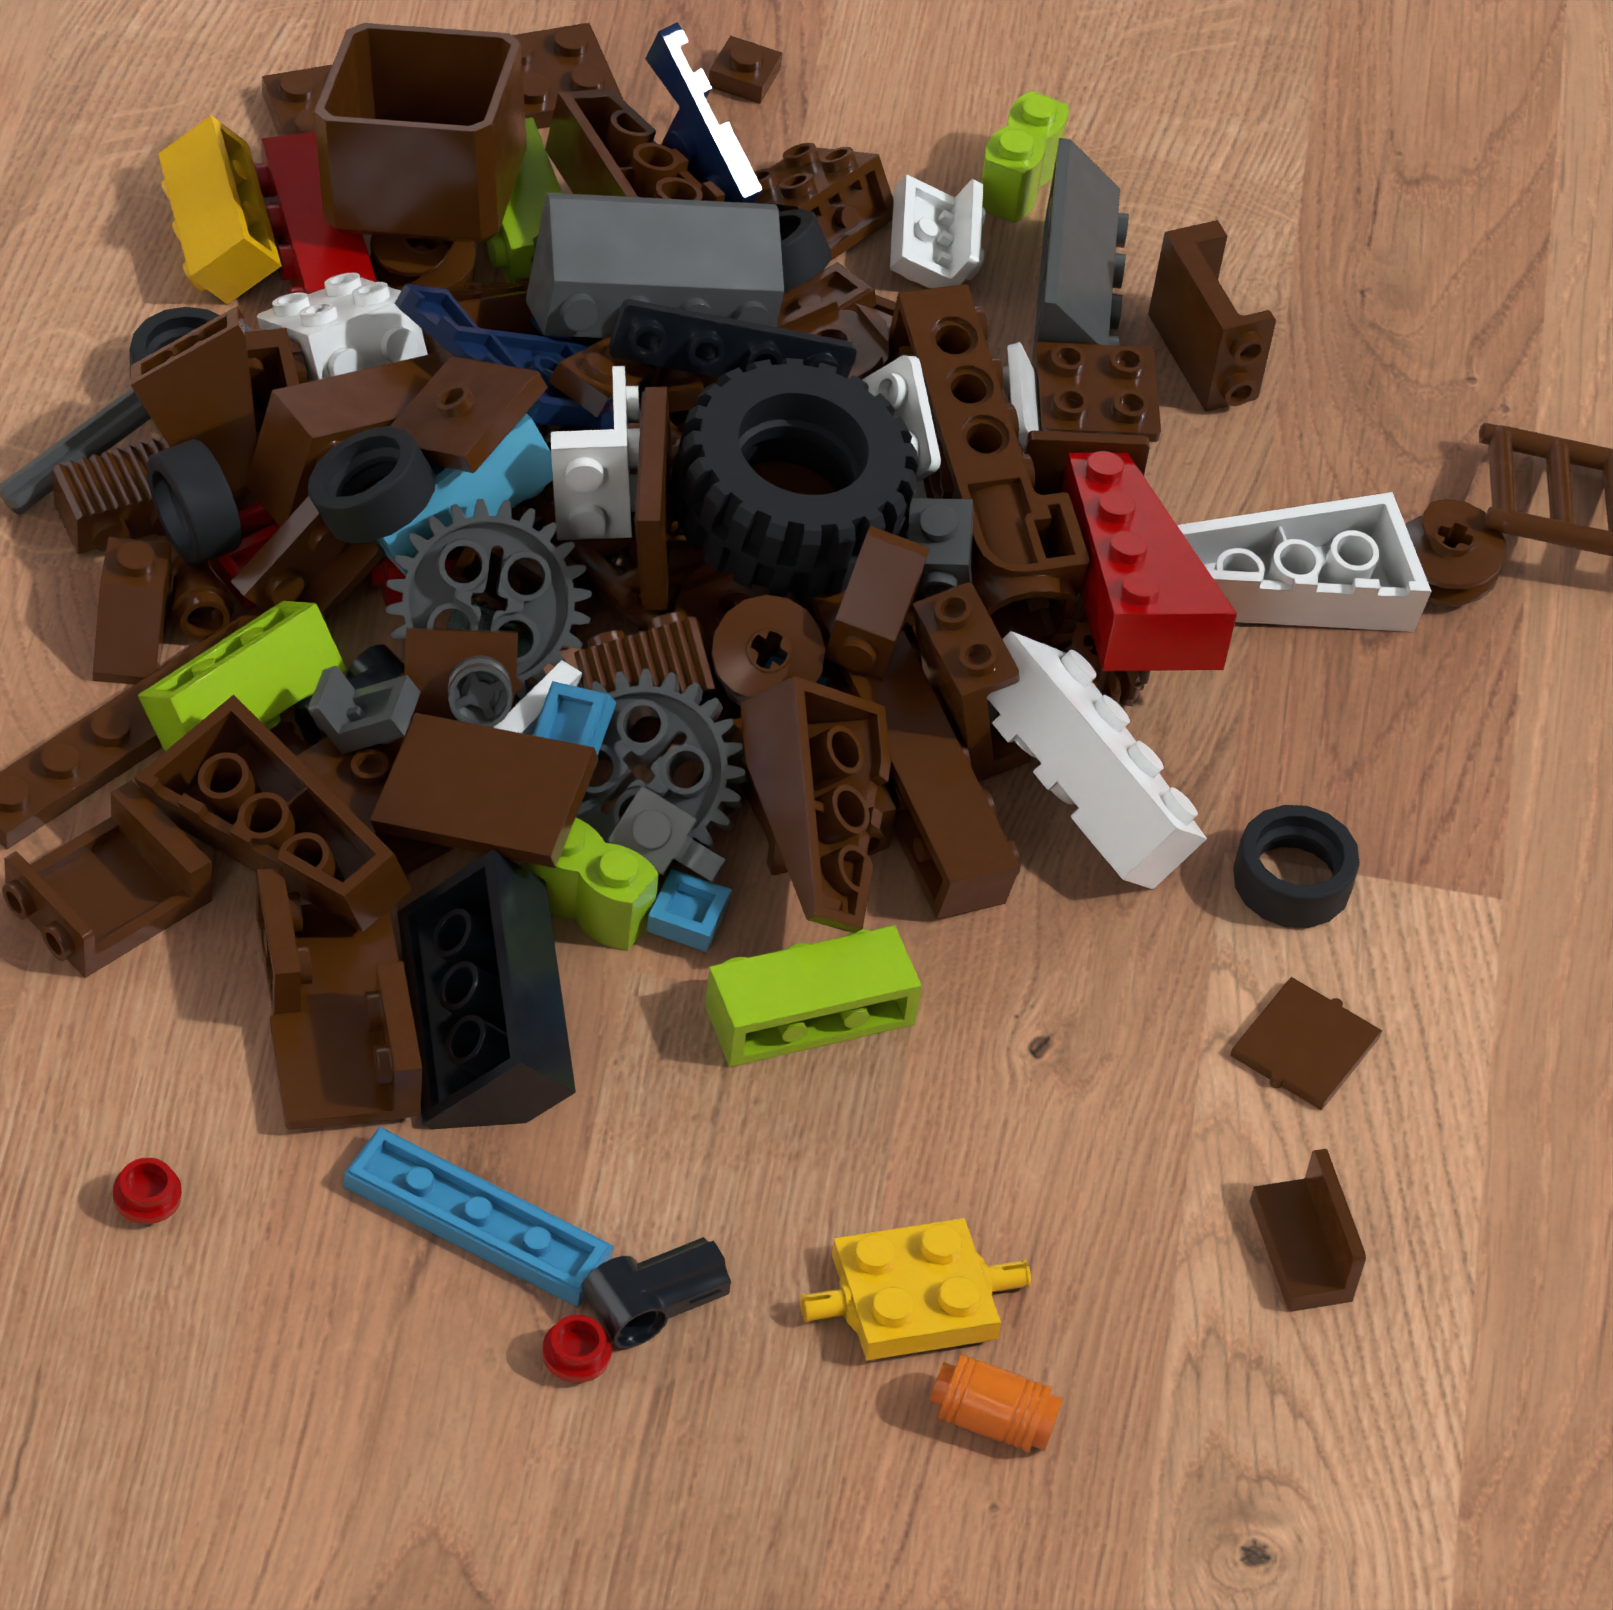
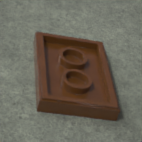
[635,387,673,610]
[370,713,599,868]

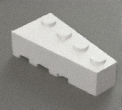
[1177,492,1432,632]
[987,631,1207,889]

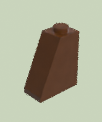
[130,306,258,501]

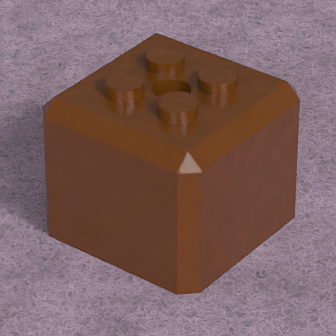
[314,23,527,243]

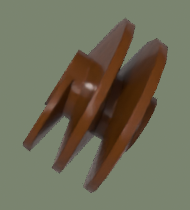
[370,235,476,290]
[1405,499,1506,605]
[711,595,825,705]

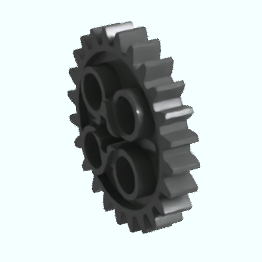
[385,499,591,700]
[576,669,749,877]

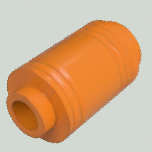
[929,1354,1064,1453]

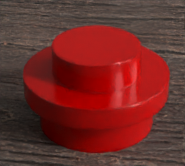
[113,1158,182,1224]
[542,1315,612,1383]

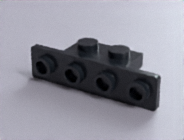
[609,299,857,378]

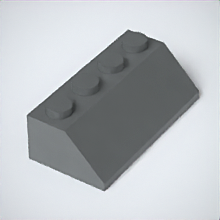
[1032,138,1129,361]
[526,193,784,338]

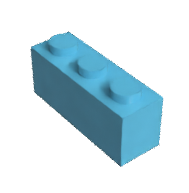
[366,413,553,576]

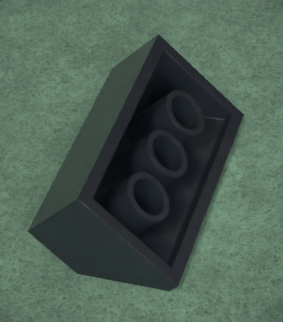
[397,850,576,1129]

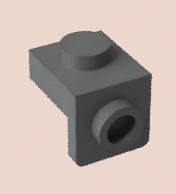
[907,498,974,598]
[308,666,421,755]

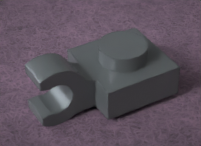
[607,785,727,882]

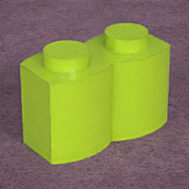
[980,91,1069,223]
[523,818,659,951]

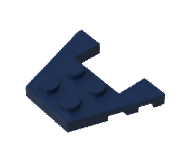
[645,22,762,203]
[395,284,614,431]

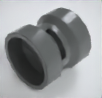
[448,655,513,727]

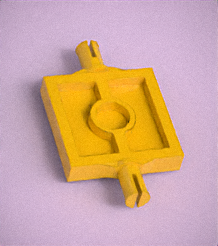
[799,1218,1031,1361]

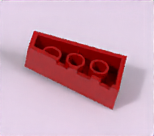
[1060,451,1237,671]

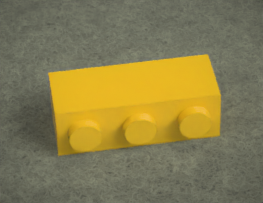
[158,115,282,305]

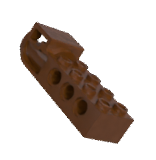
[889,284,1090,643]

